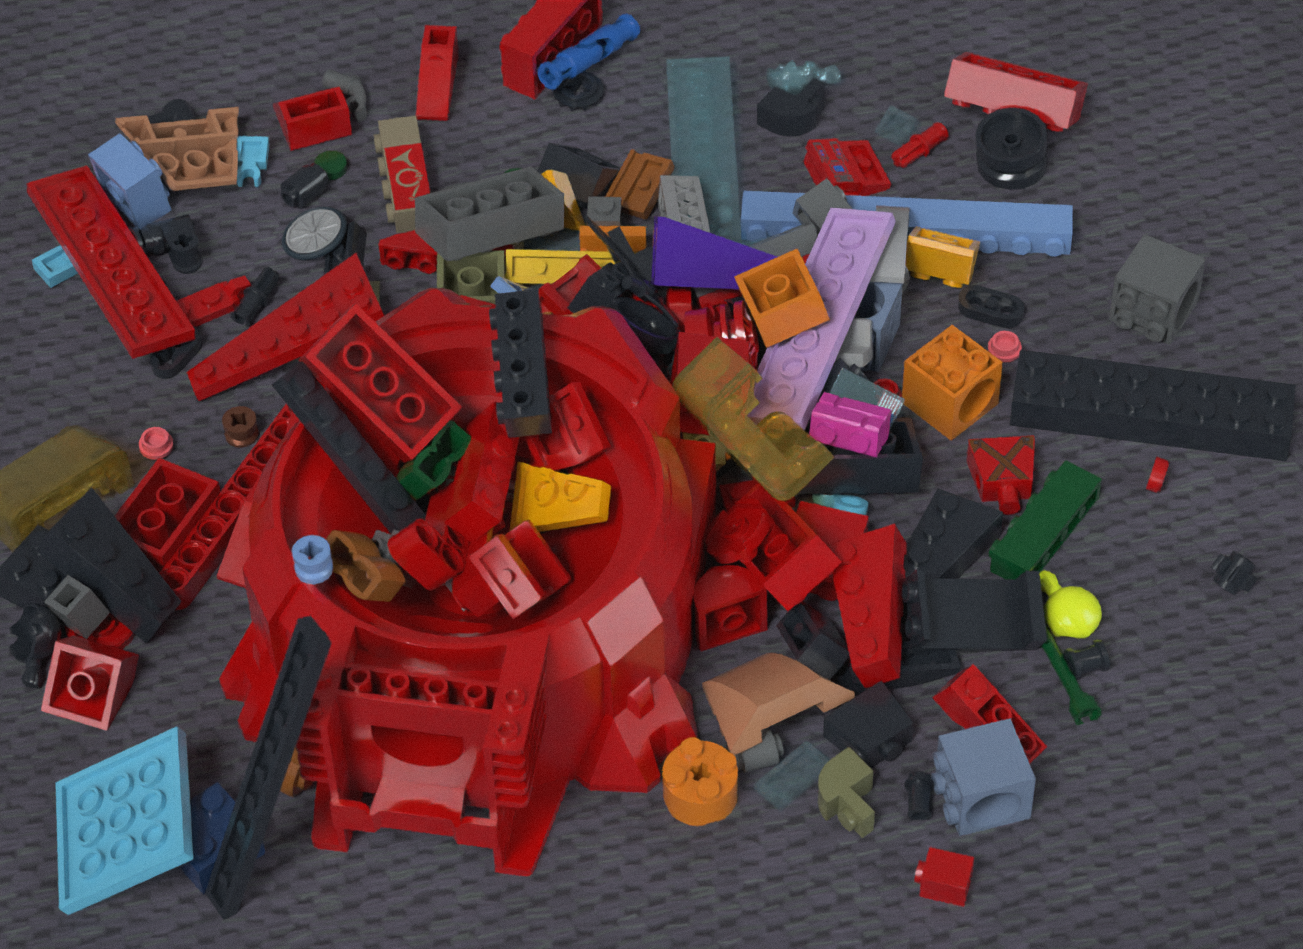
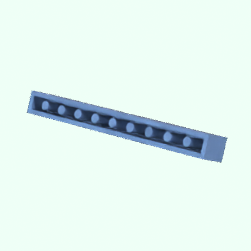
[741,191,1072,256]

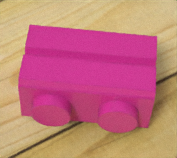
[809,392,891,457]

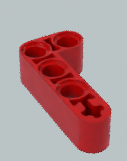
[388,481,470,591]

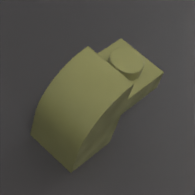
[818,747,875,838]

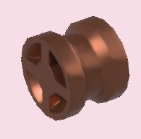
[222,406,259,448]

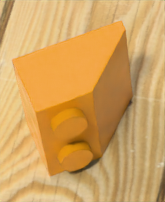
[905,226,981,288]

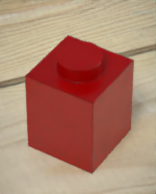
[914,847,974,907]

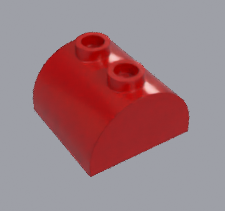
[693,565,768,652]

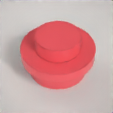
[988,331,1022,363]
[139,427,174,460]

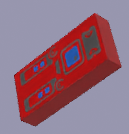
[806,138,861,191]

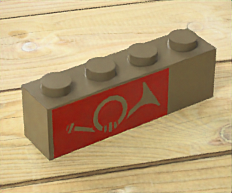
[373,116,430,233]

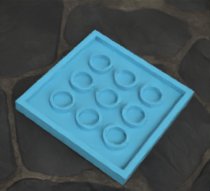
[56,726,193,915]

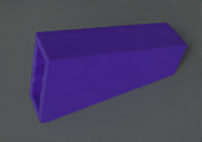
[651,216,777,289]

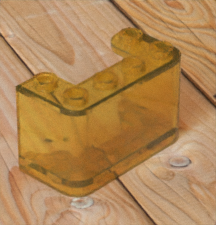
[672,337,834,501]

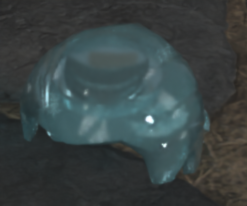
[766,61,841,96]

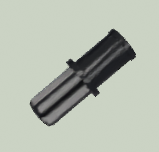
[231,267,279,327]

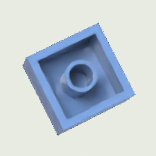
[88,133,171,229]

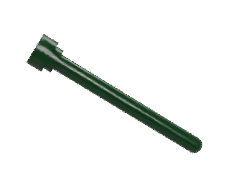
[1041,624,1102,725]

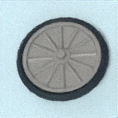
[282,206,347,260]

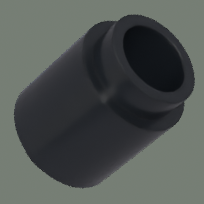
[280,163,329,209]

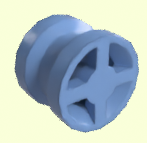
[292,535,333,584]

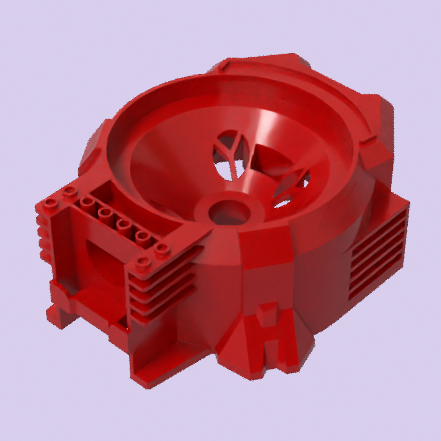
[219,288,716,877]

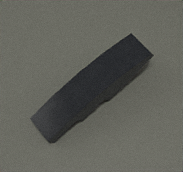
[809,641,961,696]

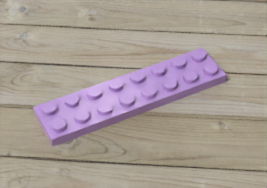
[740,208,896,432]

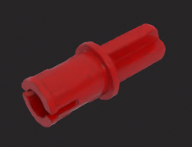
[891,122,949,168]

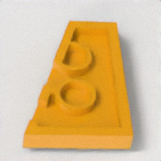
[510,462,611,532]

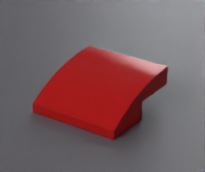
[803,140,891,196]

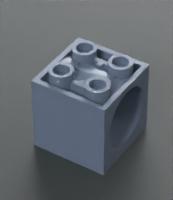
[854,282,903,372]
[931,719,1036,836]

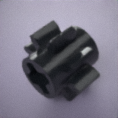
[1211,550,1258,595]

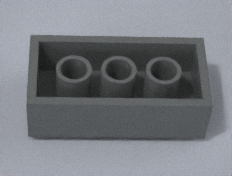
[415,166,564,261]

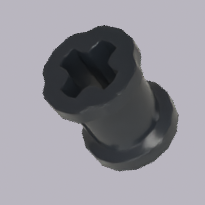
[1063,639,1110,680]

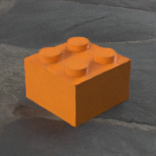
[734,249,830,348]

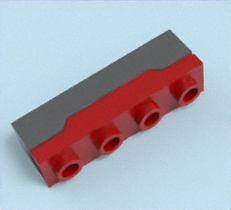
[691,222,818,309]

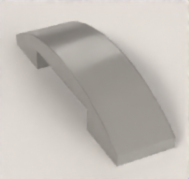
[870,205,910,284]

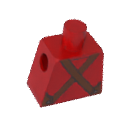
[966,435,1035,515]

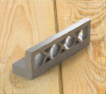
[658,175,710,233]

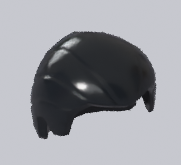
[9,603,62,689]

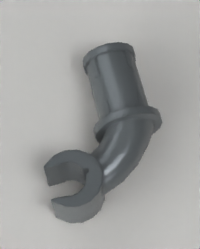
[322,69,368,122]

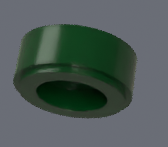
[314,150,347,180]

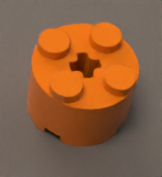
[663,737,738,826]

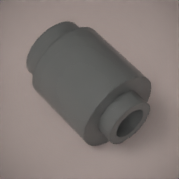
[726,728,784,773]

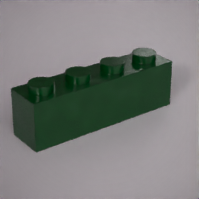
[988,460,1102,580]

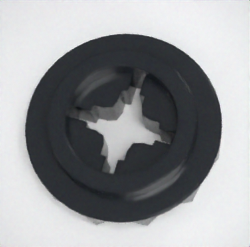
[553,71,603,111]

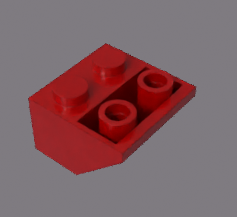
[273,86,352,151]

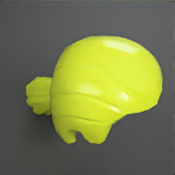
[1040,570,1102,639]

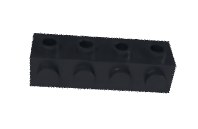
[489,289,552,438]

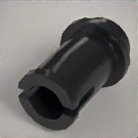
[904,771,934,820]

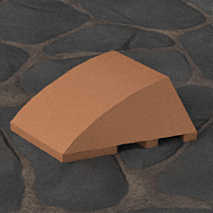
[115,107,239,191]
[702,653,855,756]

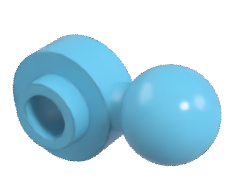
[812,493,868,515]

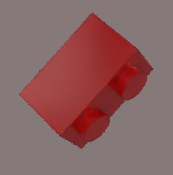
[41,635,139,731]

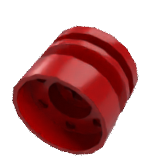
[684,300,759,373]

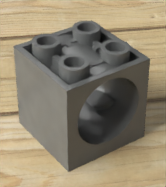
[1109,234,1206,345]

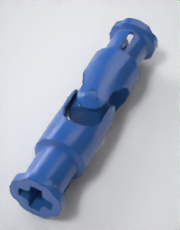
[538,13,640,90]

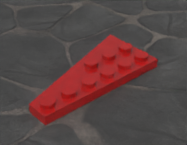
[187,253,384,401]

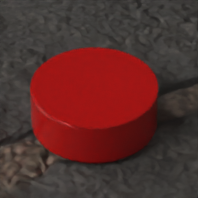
[1145,456,1169,493]

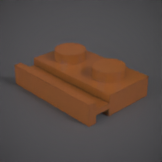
[605,149,675,220]

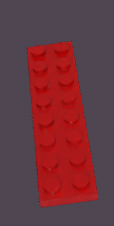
[26,165,195,359]

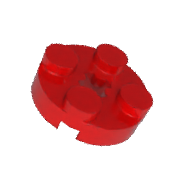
[704,498,775,564]

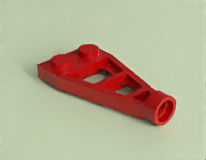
[510,381,611,481]

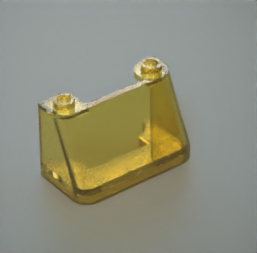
[0,424,134,553]

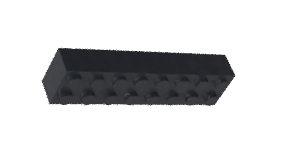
[1009,350,1296,462]

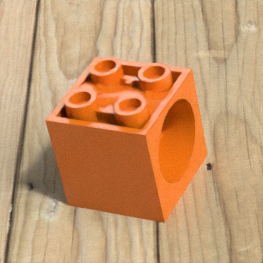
[902,325,1003,441]

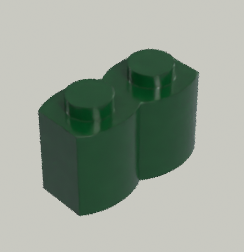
[396,420,471,501]

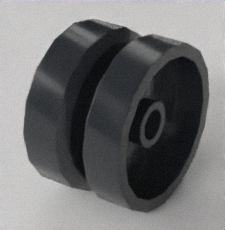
[975,107,1048,190]
[610,297,680,371]

